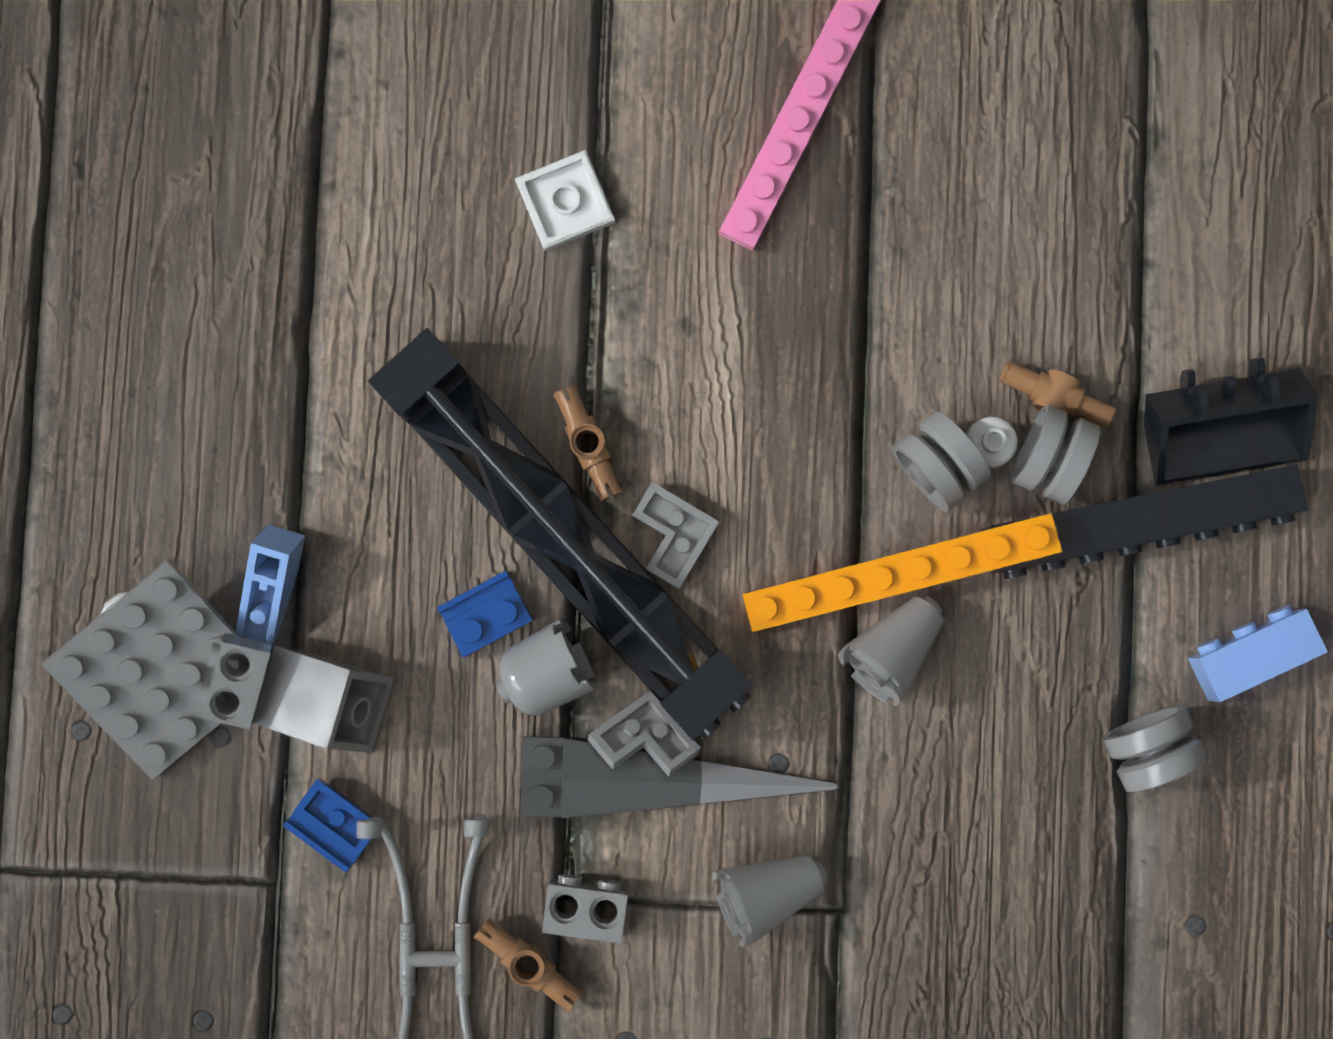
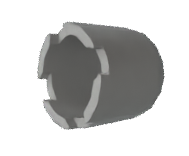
[496,619,597,716]

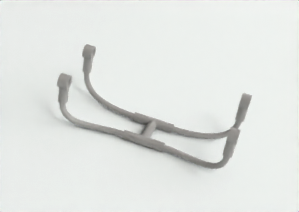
[357,815,489,1039]

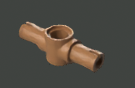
[998,360,1116,429]
[553,385,623,502]
[473,917,583,1013]

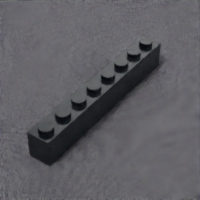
[981,464,1308,579]

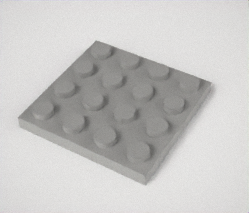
[42,559,267,780]

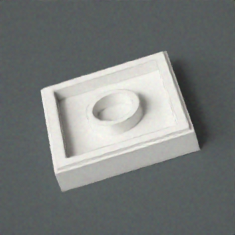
[515,150,615,251]

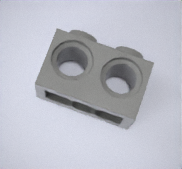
[197,633,272,730]
[542,874,629,944]

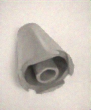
[838,596,944,706]
[712,855,828,948]

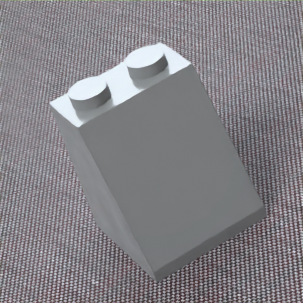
[252,646,394,753]

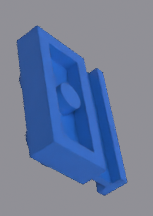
[437,571,534,658]
[283,778,372,873]

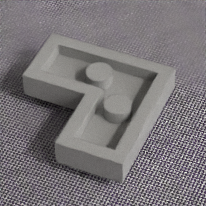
[632,482,719,589]
[588,691,701,777]

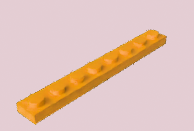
[742,513,1062,632]

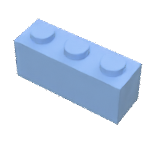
[1188,605,1328,702]

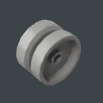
[1011,404,1100,505]
[891,411,991,513]
[1102,705,1209,792]

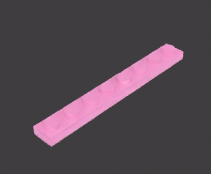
[719,0,881,251]

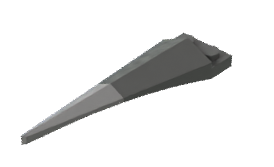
[520,736,838,818]

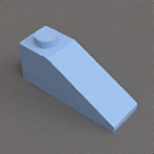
[235,524,305,656]

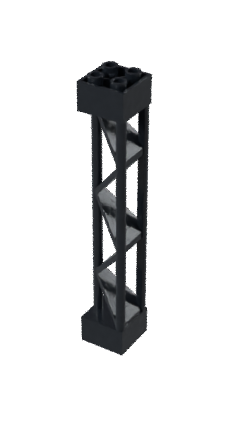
[367,327,753,740]

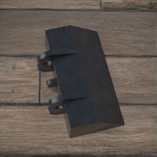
[1144,357,1319,485]

